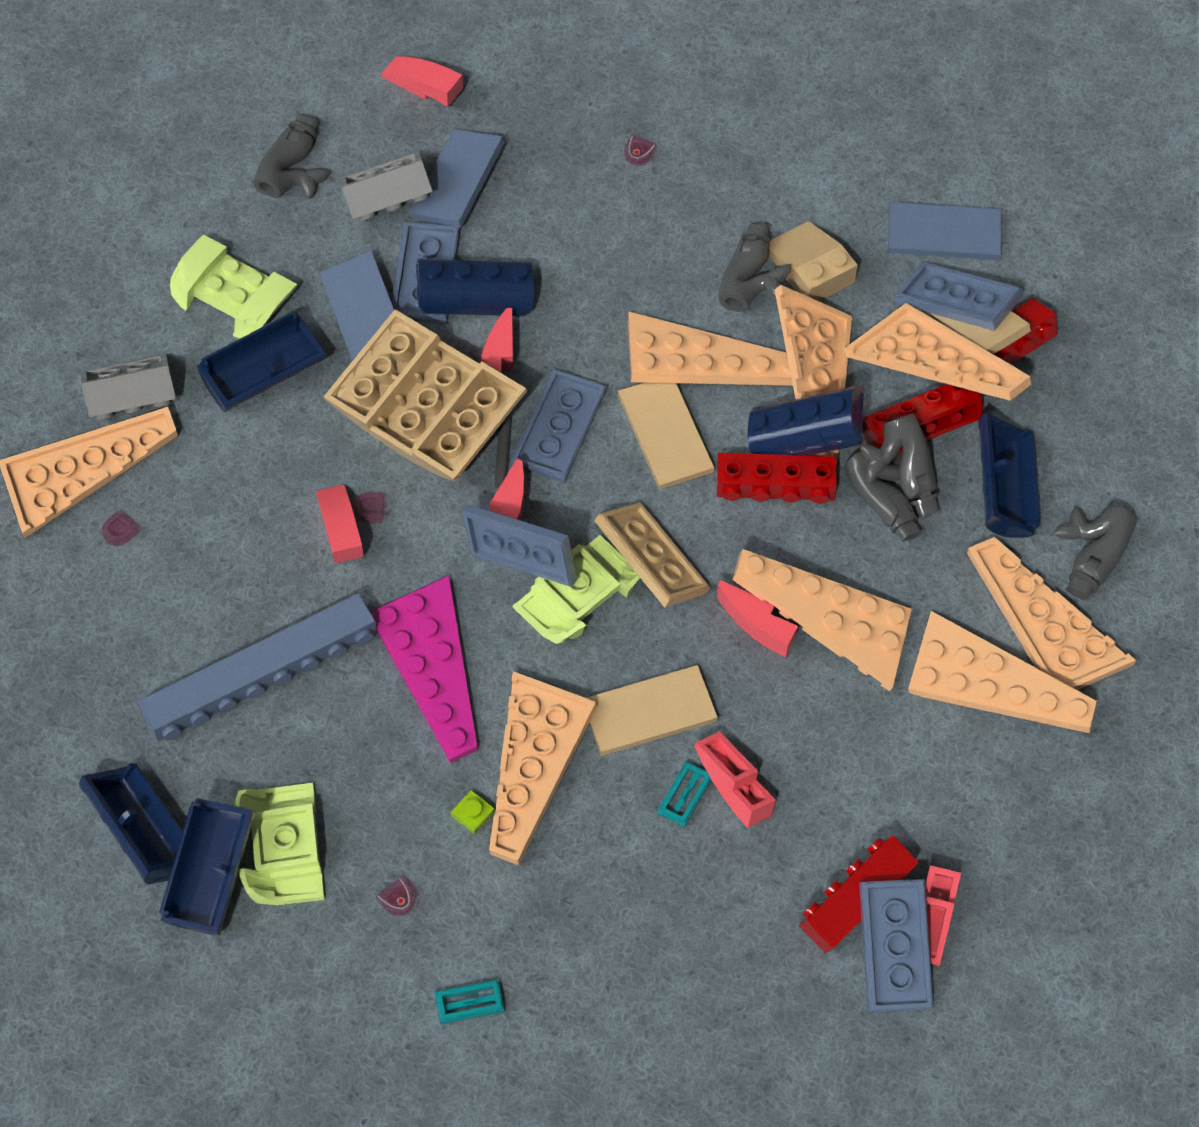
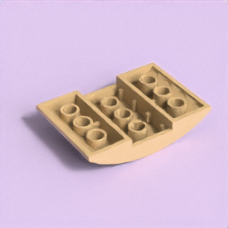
[324,309,527,481]

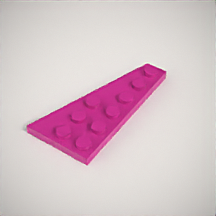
[370,576,478,763]

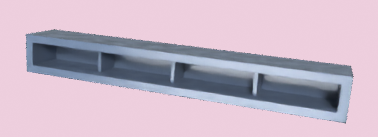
[138,593,377,742]

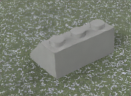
[340,151,433,220]
[80,354,176,419]

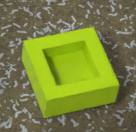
[450,790,495,834]

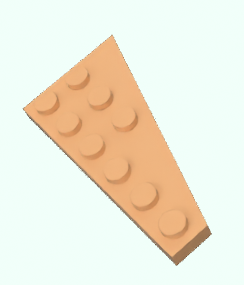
[775,285,852,464]
[844,303,1031,401]
[628,311,793,386]
[0,407,178,539]
[967,537,1136,690]
[732,549,912,691]
[908,611,1097,733]
[489,671,597,866]

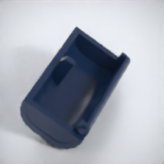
[416,259,534,316]
[197,311,327,412]
[747,385,864,456]
[978,413,1041,538]
[79,763,183,885]
[159,798,256,936]

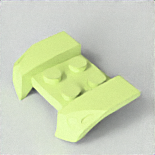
[170,234,297,338]
[513,535,640,644]
[234,783,325,905]

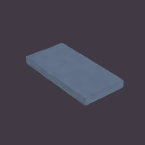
[410,129,505,227]
[888,202,1001,260]
[392,222,460,324]
[320,251,395,361]
[894,262,1023,331]
[510,368,607,483]
[462,504,577,587]
[859,879,934,1012]

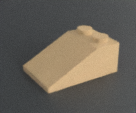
[768,221,858,301]

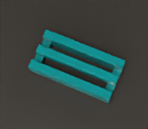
[657,761,712,828]
[435,979,504,1025]

